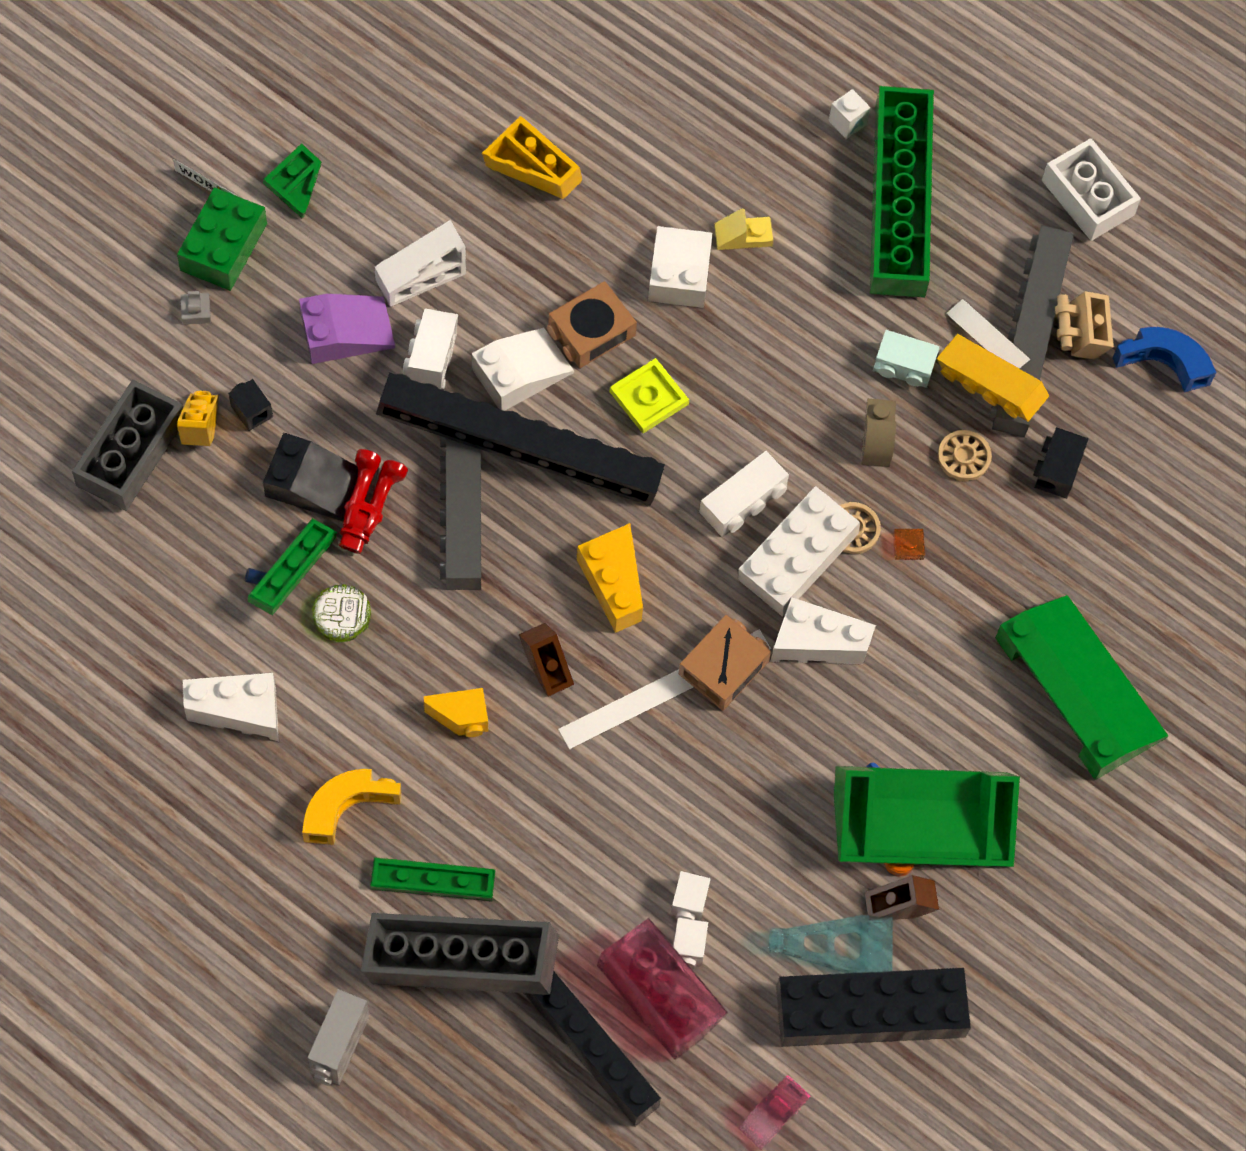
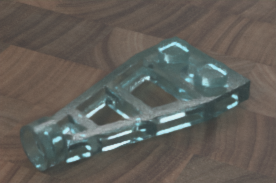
[769,915,893,973]

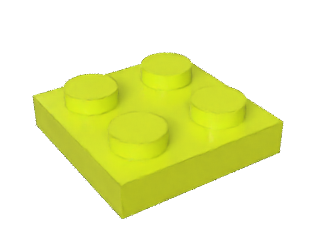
[609,358,689,433]

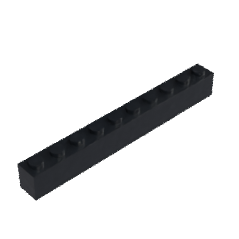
[376,372,665,506]

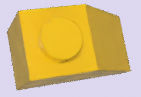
[423,688,488,737]

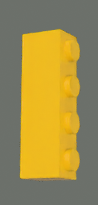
[936,333,1049,422]

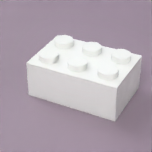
[1042,138,1141,241]

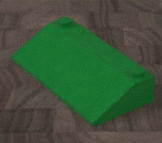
[995,595,1168,780]
[834,766,1020,867]

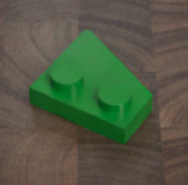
[263,143,322,218]

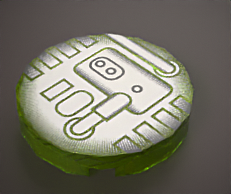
[312,584,371,642]

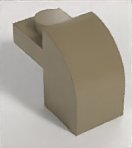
[861,398,896,467]

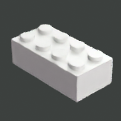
[738,486,860,617]

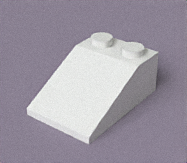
[648,226,712,308]
[472,328,574,411]

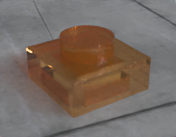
[893,529,925,560]

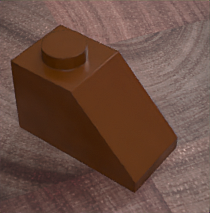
[519,623,575,697]
[865,875,939,922]

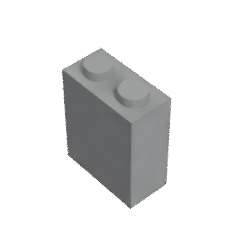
[307,989,369,1086]

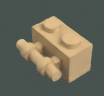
[1055,291,1114,360]

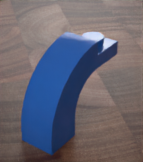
[1112,327,1217,392]

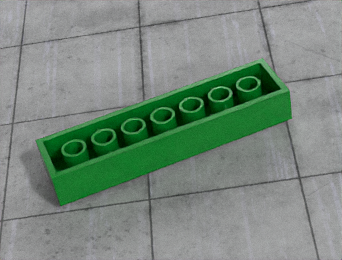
[870,86,934,298]

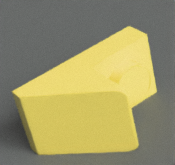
[714,208,773,250]

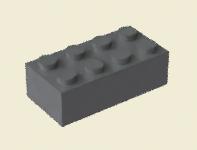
[72,379,183,511]

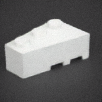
[375,220,466,307]
[403,309,458,389]
[183,673,279,741]

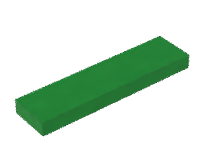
[248,518,337,616]
[370,857,495,901]

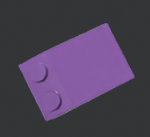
[299,294,395,364]

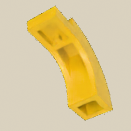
[302,769,401,845]

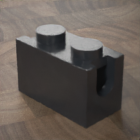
[1033,427,1089,499]

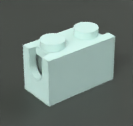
[873,330,940,388]

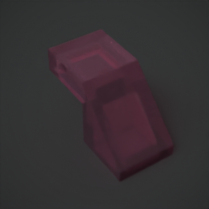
[738,1075,811,1150]

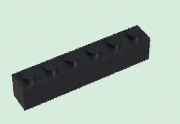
[524,972,661,1126]

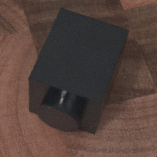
[228,379,273,431]

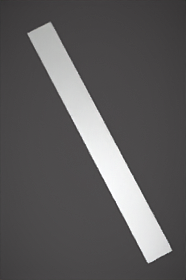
[558,629,771,749]

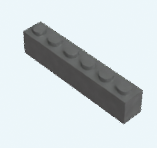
[440,436,481,590]

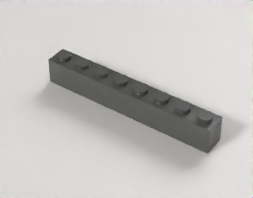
[989,225,1074,438]

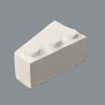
[770,597,876,664]

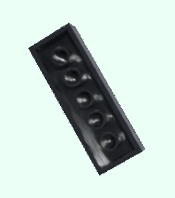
[776,968,971,1047]

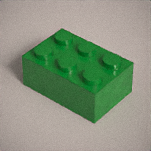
[177,187,267,291]

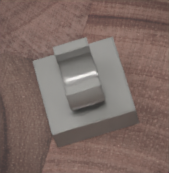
[180,291,211,325]

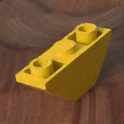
[177,391,219,446]

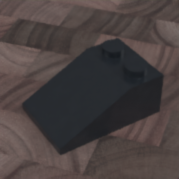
[263,433,358,521]

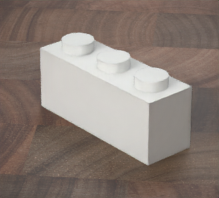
[699,451,789,537]

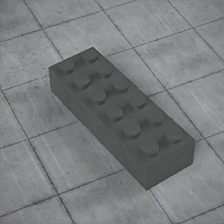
[361,913,559,995]

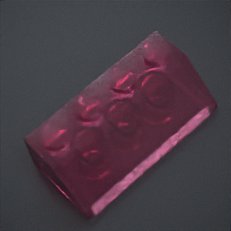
[597,918,728,1060]

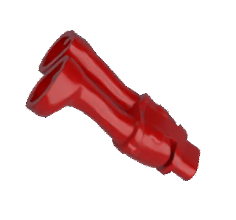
[339,449,408,554]

